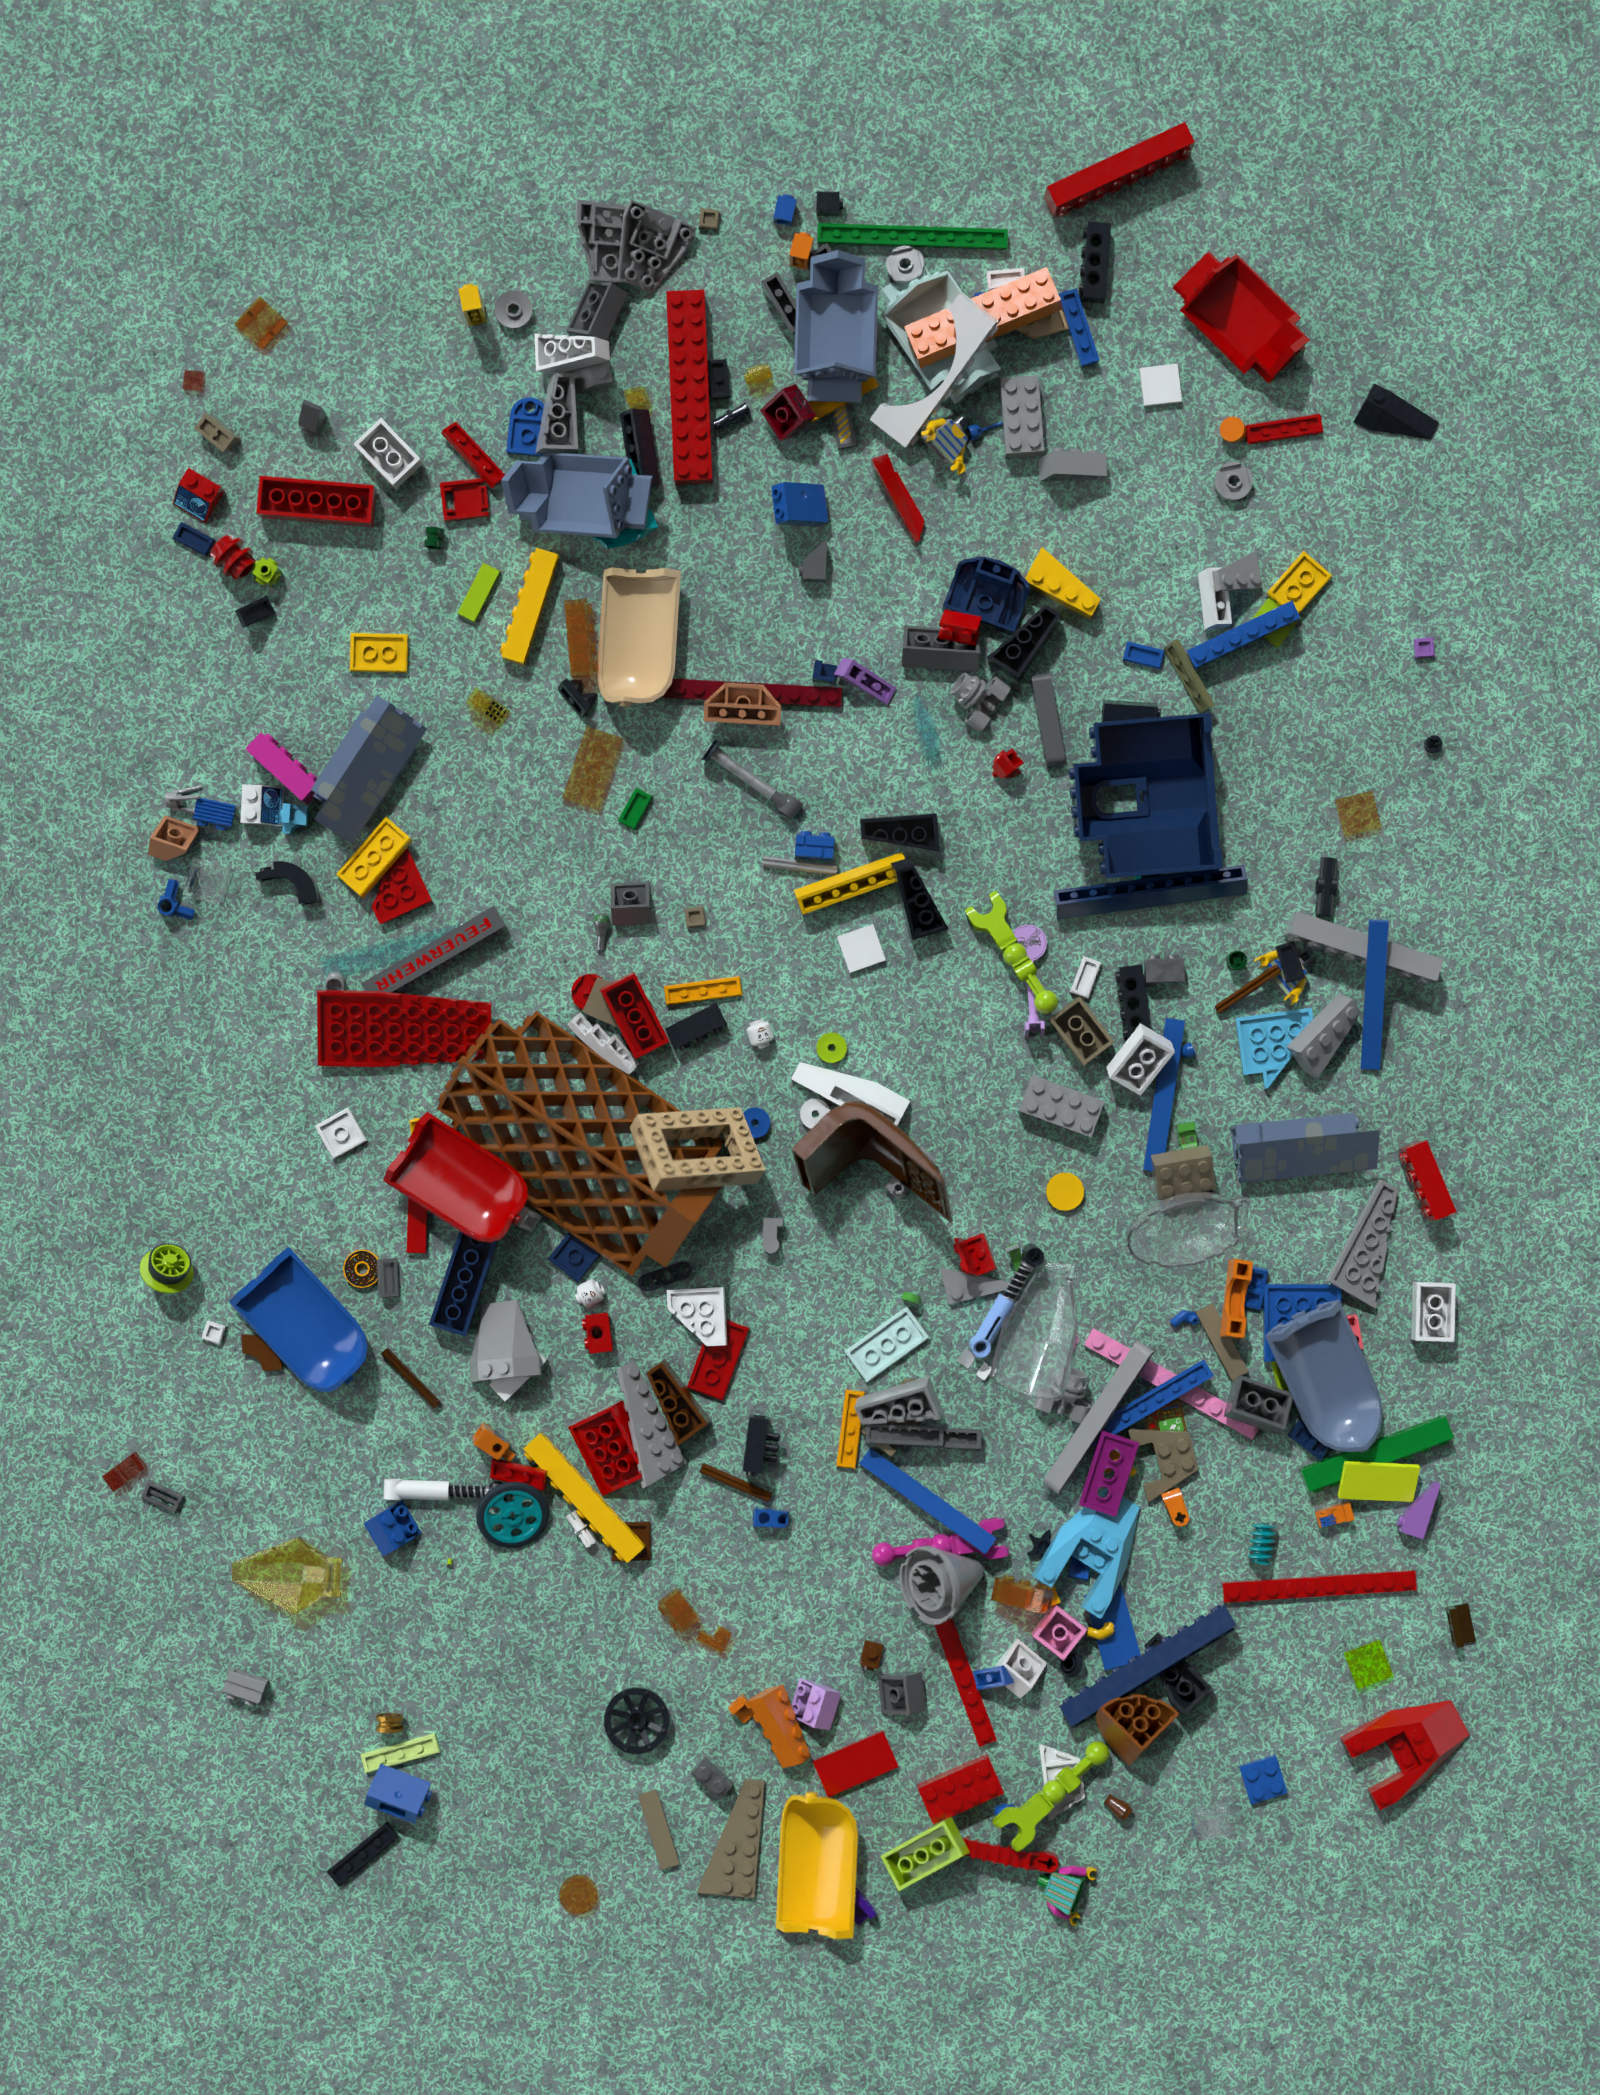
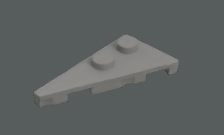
[940,1268,1010,1304]

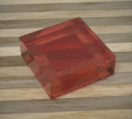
[183,370,205,392]

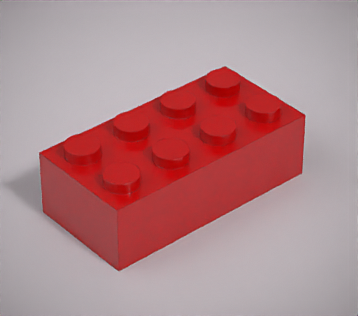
[599,971,670,1059]
[1398,1140,1457,1221]
[917,1753,1004,1825]

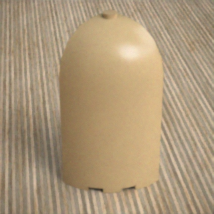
[597,567,681,708]

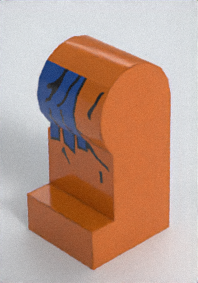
[1315,1501,1355,1528]

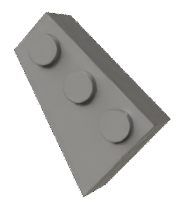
[1039,448,1107,481]

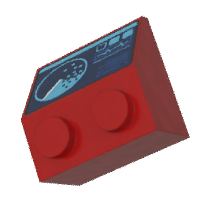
[172,467,225,524]

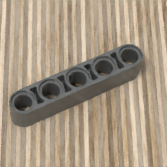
[1030,673,1066,768]

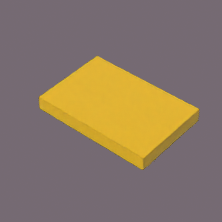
[1266,551,1332,614]
[350,633,409,673]

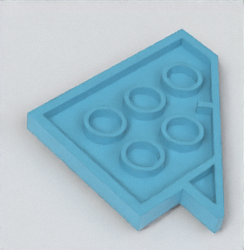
[1235,1008,1313,1089]

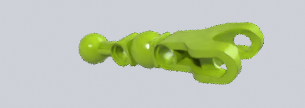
[965,891,1058,1014]
[992,1741,1110,1851]

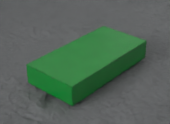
[618,788,653,830]

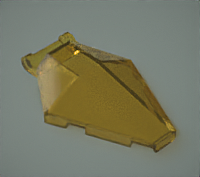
[232,1537,343,1615]

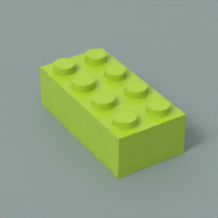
[880,1817,970,1892]

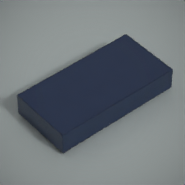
[172,522,216,557]

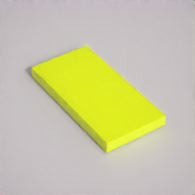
[1338,1461,1420,1502]

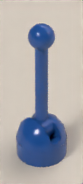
[967,422,1002,441]
[1180,1042,1196,1059]

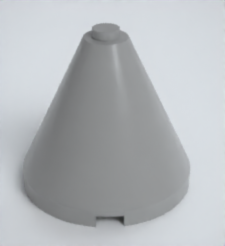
[900,1546,984,1625]

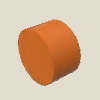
[1220,416,1247,444]

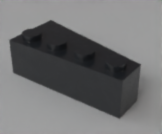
[891,858,949,940]

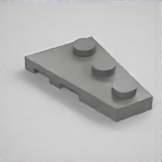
[1212,551,1263,592]

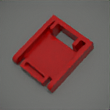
[440,478,490,522]

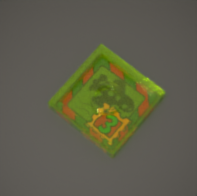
[1343,1639,1394,1690]

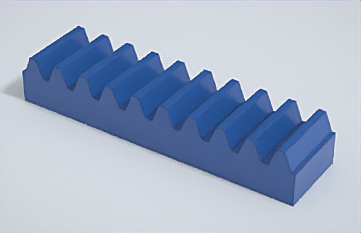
[1058,288,1100,367]

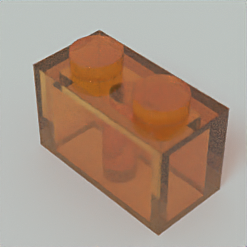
[658,1586,700,1633]

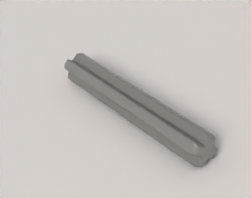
[762,856,838,876]

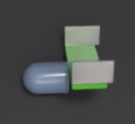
[1005,1243,1037,1275]

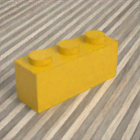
[458,284,487,326]

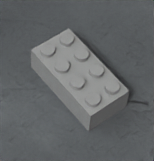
[999,375,1044,459]
[1018,1075,1105,1138]

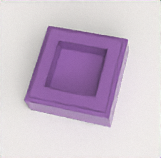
[1413,637,1435,659]

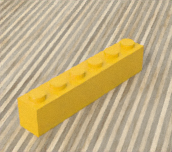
[500,548,559,666]
[794,852,905,915]

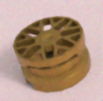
[376,1713,404,1733]

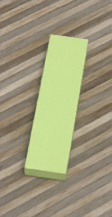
[361,1733,441,1774]

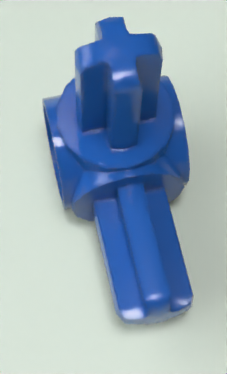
[157,879,195,920]

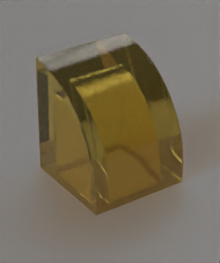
[623,386,652,409]

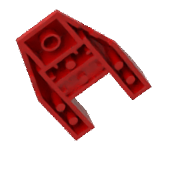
[1340,1700,1470,1810]

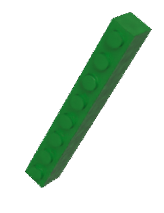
[1298,1415,1454,1493]

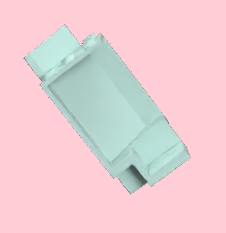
[879,267,1001,404]

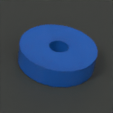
[743,1107,770,1138]

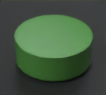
[901,1292,921,1305]

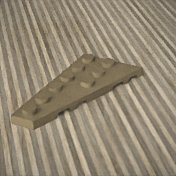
[696,1778,765,1898]

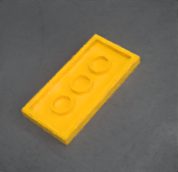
[336,817,413,898]

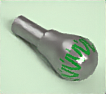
[593,913,610,950]

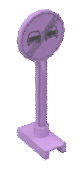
[1013,924,1047,1038]

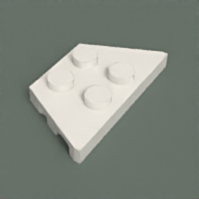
[1039,1744,1085,1820]

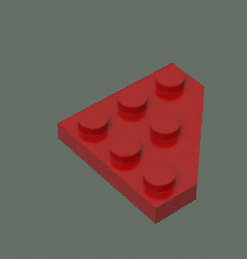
[372,849,433,925]

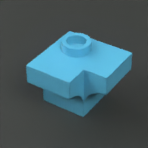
[280,803,310,835]

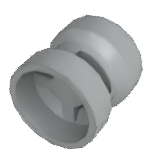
[325,972,345,990]

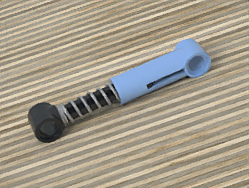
[969,1244,1044,1358]

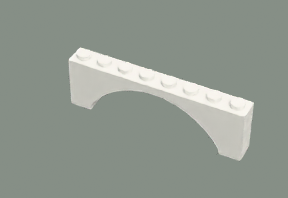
[870,293,999,448]

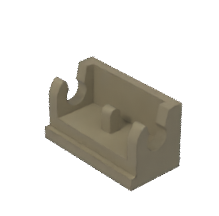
[194,413,241,452]

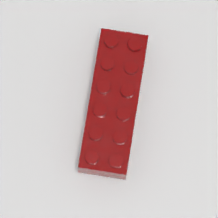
[256,476,377,528]

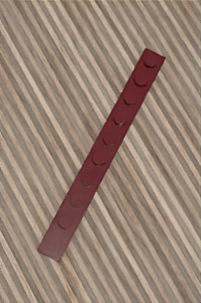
[660,678,842,708]

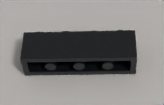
[620,408,660,488]

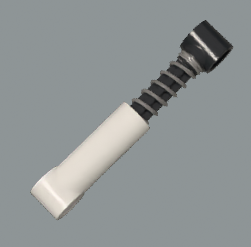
[383,1478,509,1502]

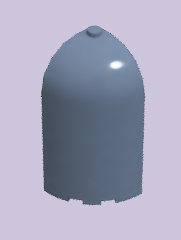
[1265,1300,1382,1452]

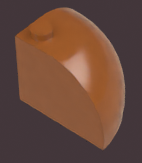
[1096,1695,1180,1767]

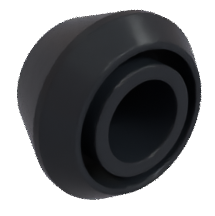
[1060,1652,1085,1678]

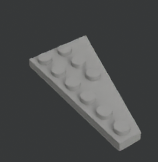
[1326,1179,1398,1309]
[617,1360,686,1488]

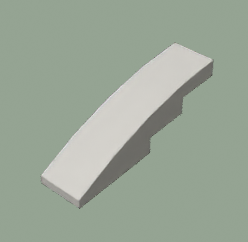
[567,1013,639,1074]

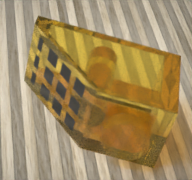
[466,687,510,727]

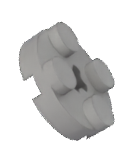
[886,246,925,284]
[1214,462,1253,501]

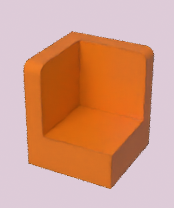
[728,1694,754,1723]

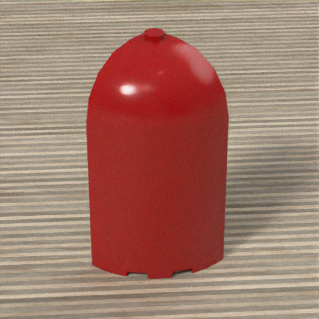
[383,1112,528,1242]

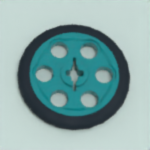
[476,1482,549,1548]

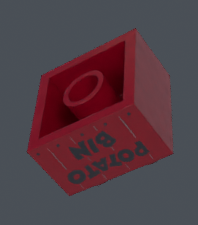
[760,384,817,441]

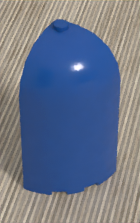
[229,1247,368,1392]

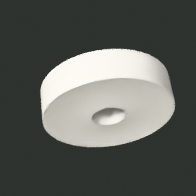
[800,1099,830,1129]

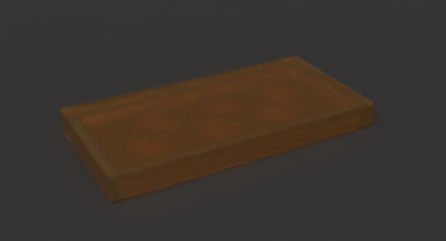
[562,726,623,811]

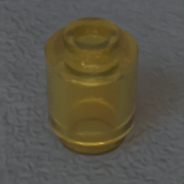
[743,363,773,387]

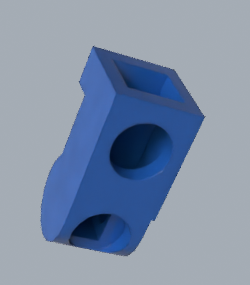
[752,1507,790,1528]

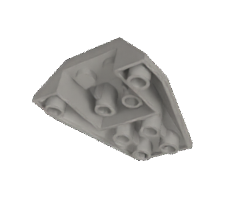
[617,199,697,293]

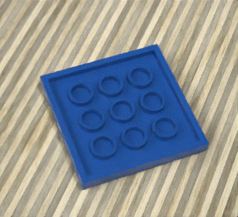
[1263,1284,1341,1362]

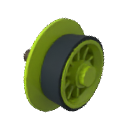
[139,1243,194,1294]

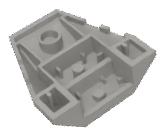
[576,200,628,283]
[469,1300,541,1383]

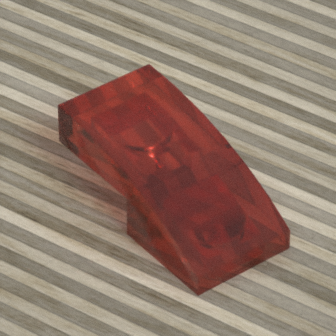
[102,1452,147,1492]

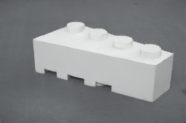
[535,334,610,376]

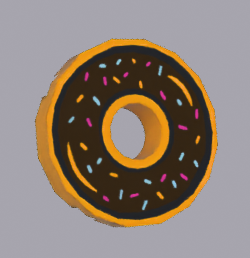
[343,1249,379,1288]

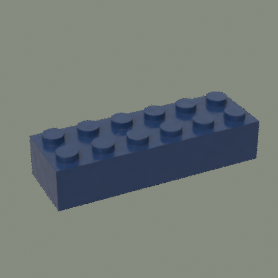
[429,1231,499,1337]

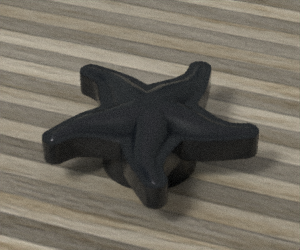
[1027,1530,1051,1557]

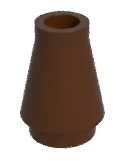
[1103,1794,1133,1821]

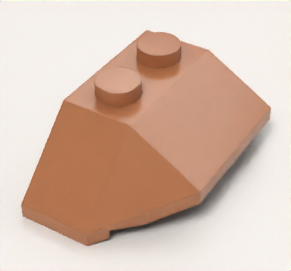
[704,683,781,726]

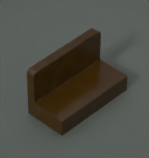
[1445,1603,1476,1648]

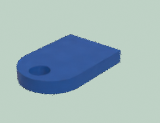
[506,397,544,457]

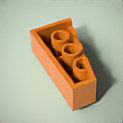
[745,1684,811,1768]

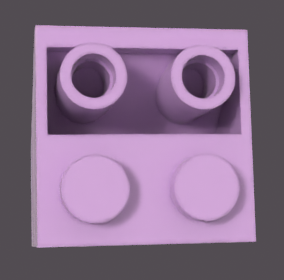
[791,1678,841,1730]

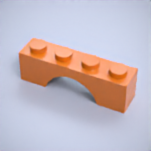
[1220,1259,1253,1339]

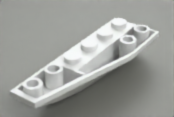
[791,1062,910,1125]

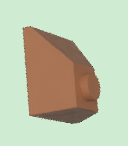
[148,815,200,861]

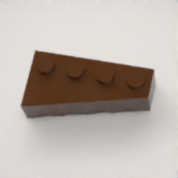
[646,1358,711,1446]

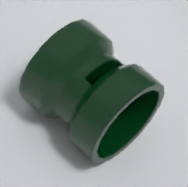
[424,527,445,549]
[1226,950,1247,971]

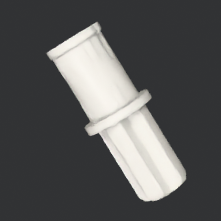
[565,1510,595,1548]

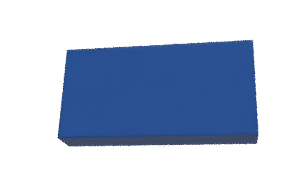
[1122,641,1165,670]

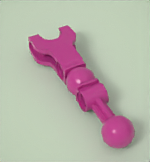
[872,1517,1009,1567]

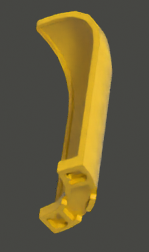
[776,1791,858,1939]

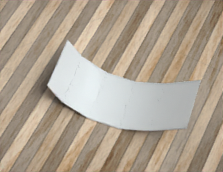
[957,1349,993,1381]

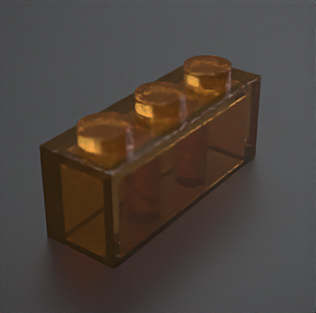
[991,1574,1054,1614]

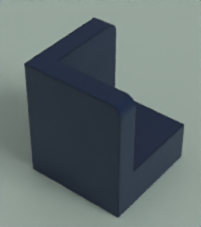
[812,660,837,685]

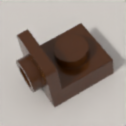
[859,1639,884,1671]

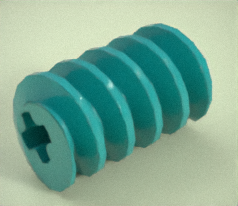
[1247,1523,1277,1565]

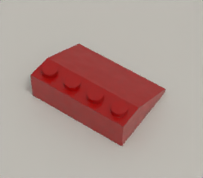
[568,1400,642,1496]

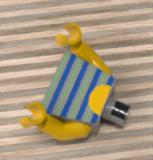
[921,416,968,475]
[1254,951,1311,1006]

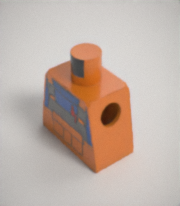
[472,1422,516,1462]

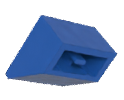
[363,1500,422,1556]

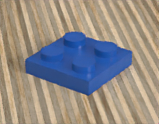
[1239,1755,1288,1804]

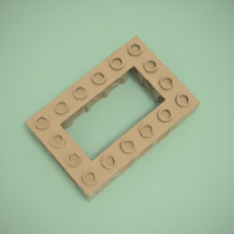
[630,1107,765,1192]

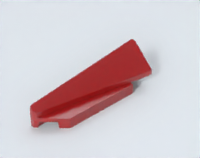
[871,454,925,545]

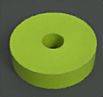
[816,1032,847,1063]

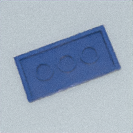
[1084,1585,1141,1671]

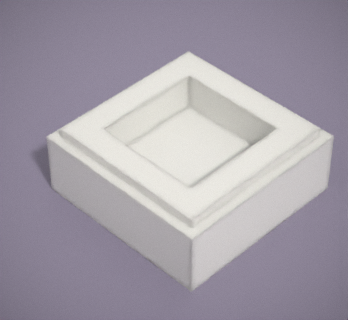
[201,1320,226,1345]

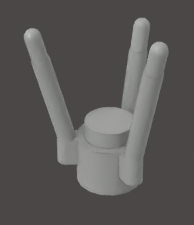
[165,785,202,814]

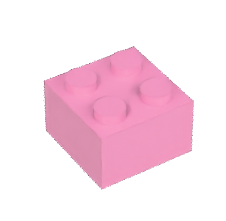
[1032,1604,1087,1661]

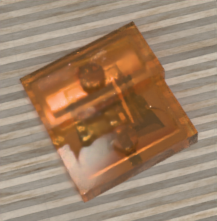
[234,296,288,351]

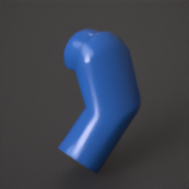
[1170,1310,1200,1328]

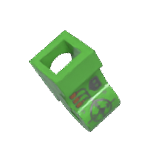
[1175,1122,1198,1150]

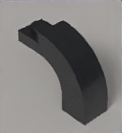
[255,861,321,905]

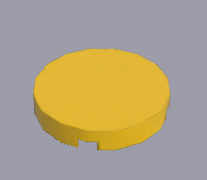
[1046,1173,1084,1211]

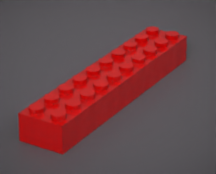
[666,289,713,485]

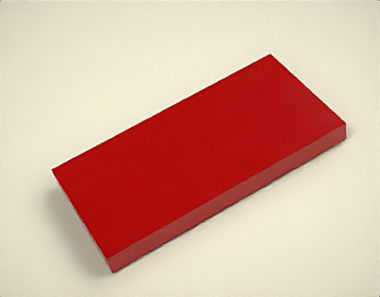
[687,1319,749,1400]
[812,1730,899,1797]

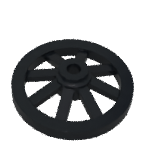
[604,1687,670,1754]

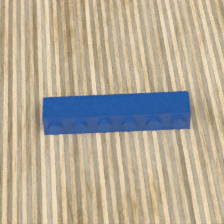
[1186,601,1300,670]

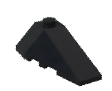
[1353,383,1439,440]
[1144,1632,1215,1716]

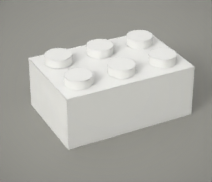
[354,418,423,490]
[1106,1023,1175,1096]
[1411,1282,1456,1342]

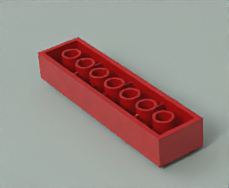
[1044,122,1195,218]

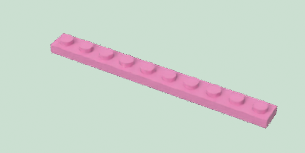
[1084,1328,1259,1440]

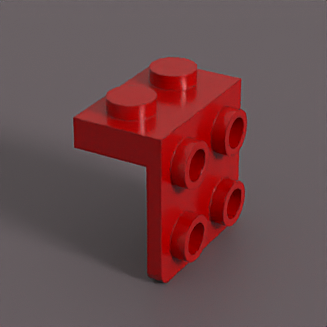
[953,1233,997,1277]

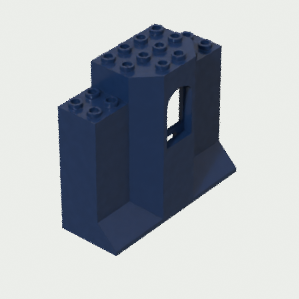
[1069,713,1223,878]

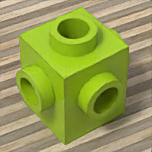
[252,557,282,587]

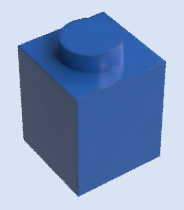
[773,194,797,227]

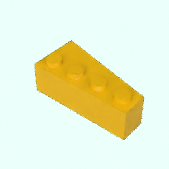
[1025,547,1101,619]

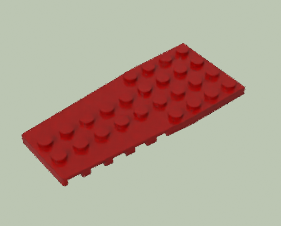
[317,990,492,1067]

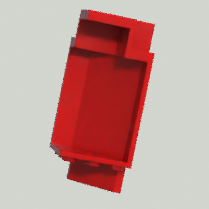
[1172,252,1310,384]

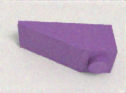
[834,658,896,704]
[1396,1481,1441,1539]

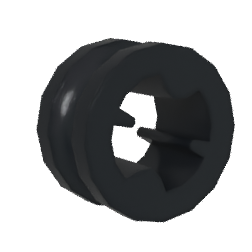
[1424,735,1443,753]

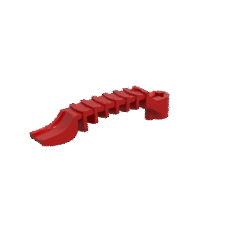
[928,1827,1059,1873]

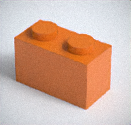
[789,232,814,270]

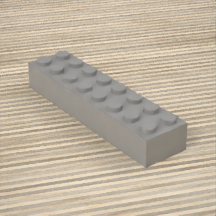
[1284,911,1444,986]

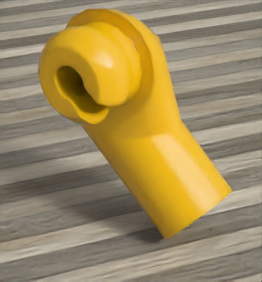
[1086,1622,1114,1640]

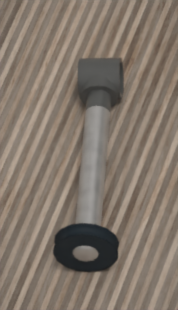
[701,738,803,820]

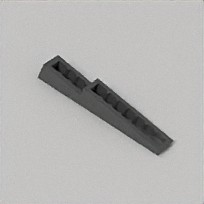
[865,1424,982,1451]

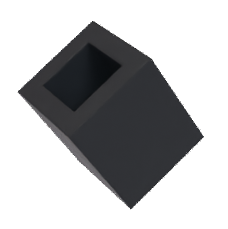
[816,191,843,216]

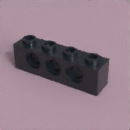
[1078,221,1111,303]
[1115,964,1151,1040]

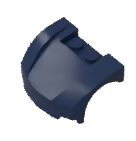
[942,556,1030,636]

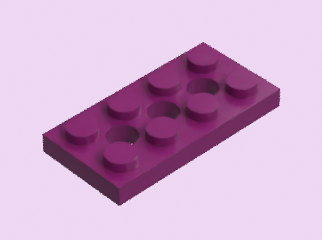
[1078,1430,1139,1517]

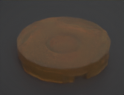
[559,1874,598,1914]

